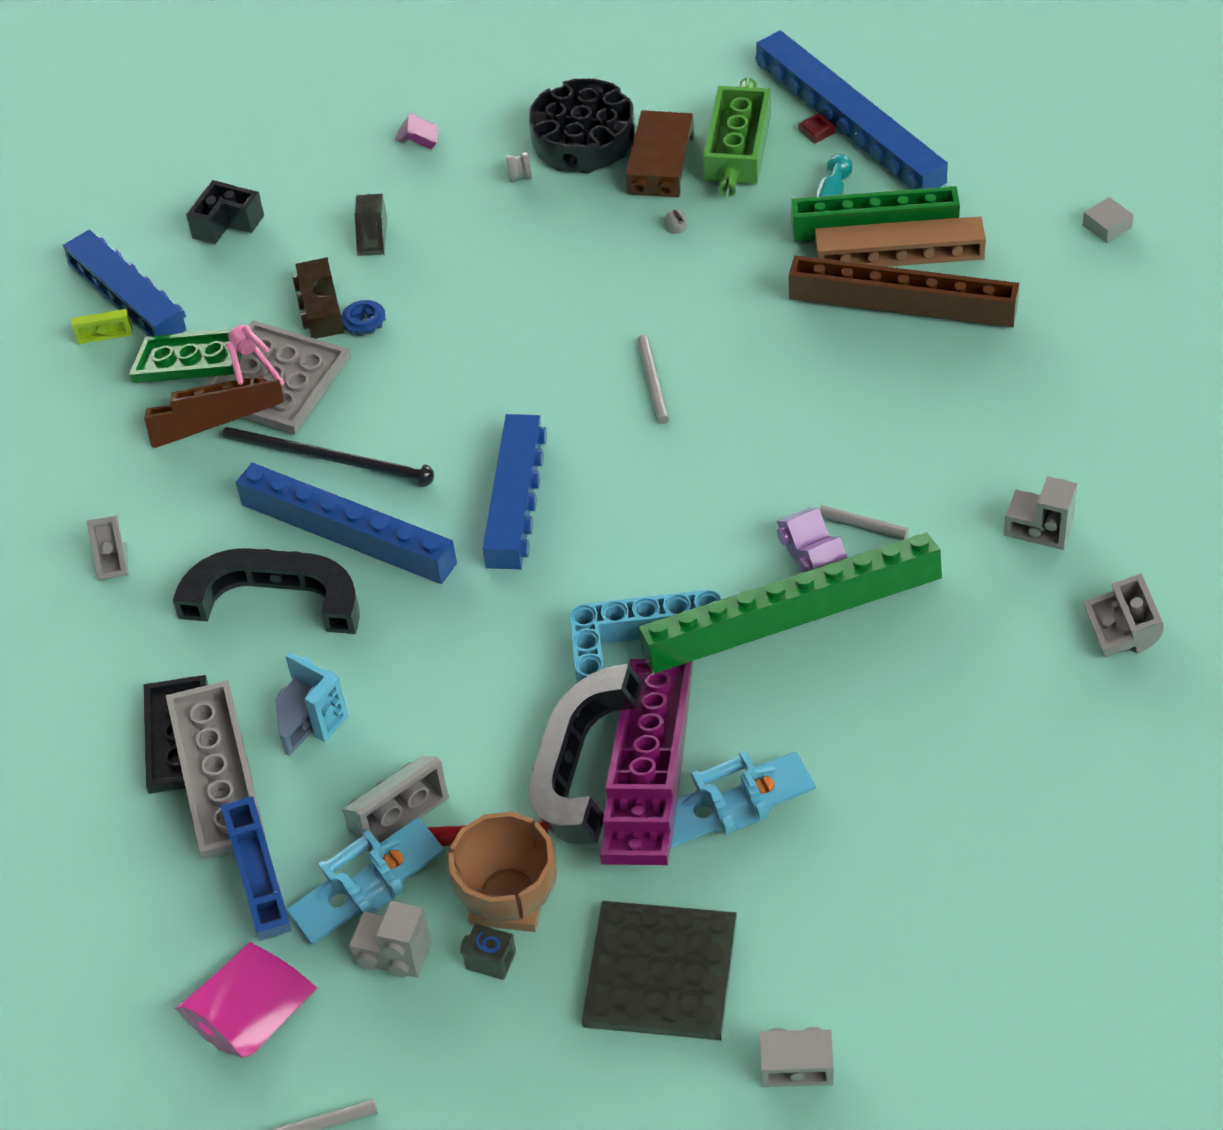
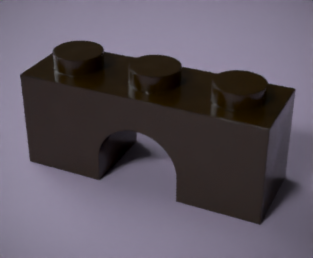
[292,257,345,339]

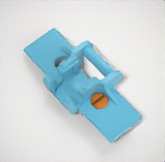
[671,751,816,848]
[286,817,445,945]

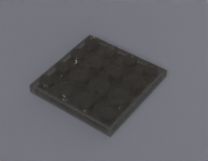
[582,901,737,1041]

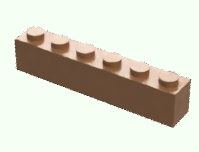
[815,216,986,267]

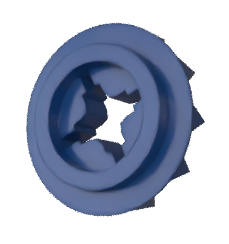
[341,300,386,336]

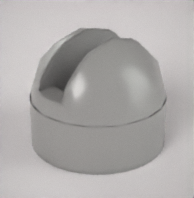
[665,209,687,234]

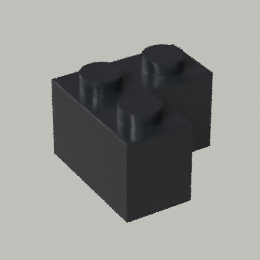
[186,180,265,244]

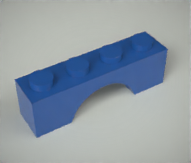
[220,796,292,941]

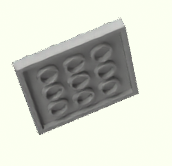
[203,320,351,435]

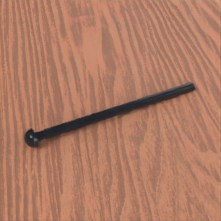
[223,427,434,487]

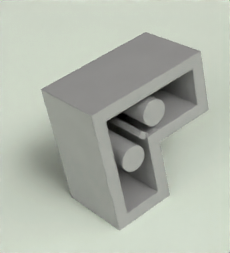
[1004,476,1078,550]
[349,901,432,978]

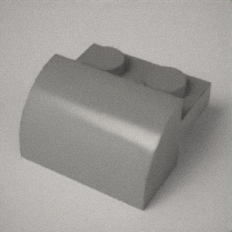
[1083,573,1164,657]

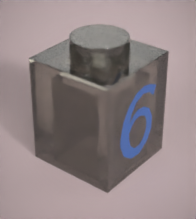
[460,924,516,980]

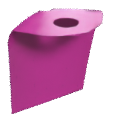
[175,942,317,1058]

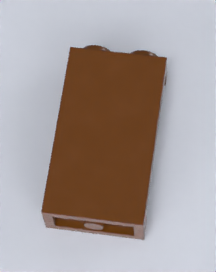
[626,110,694,197]

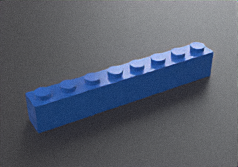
[235,462,457,585]

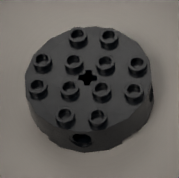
[529,78,635,174]

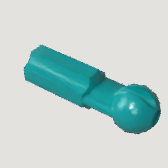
[815,154,853,197]

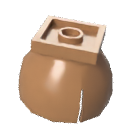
[448,812,557,932]

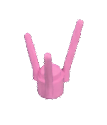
[226,325,284,386]

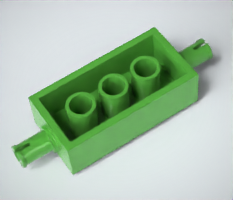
[703,78,771,197]

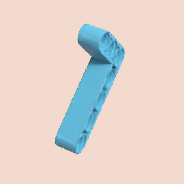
[570,590,722,683]

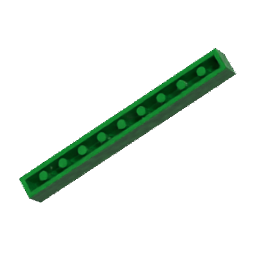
[638,532,942,674]

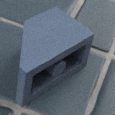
[275,678,313,756]

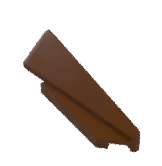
[144,376,284,448]

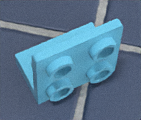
[285,652,348,742]

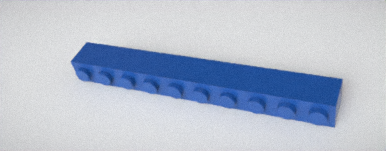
[755,30,948,189]

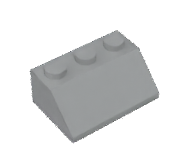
[342,755,449,852]

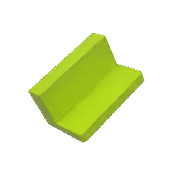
[71,309,133,345]

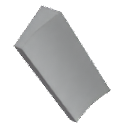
[166,680,268,859]

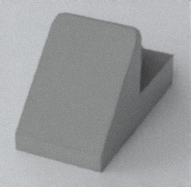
[87,515,129,580]

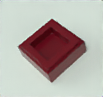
[798,113,835,144]

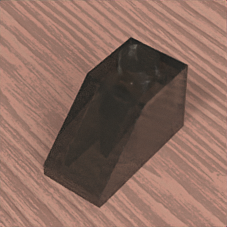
[354,194,387,256]

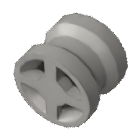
[506,152,532,182]

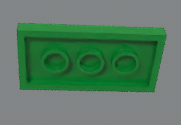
[129,329,242,383]

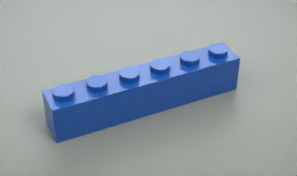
[63,229,186,336]
[482,414,547,570]

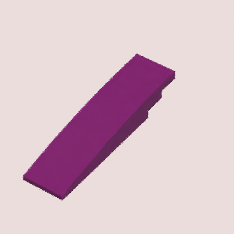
[600,659,693,865]

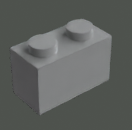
[760,1027,833,1087]

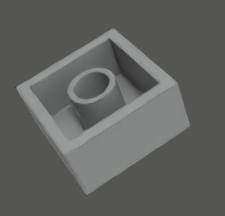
[1083,197,1133,243]

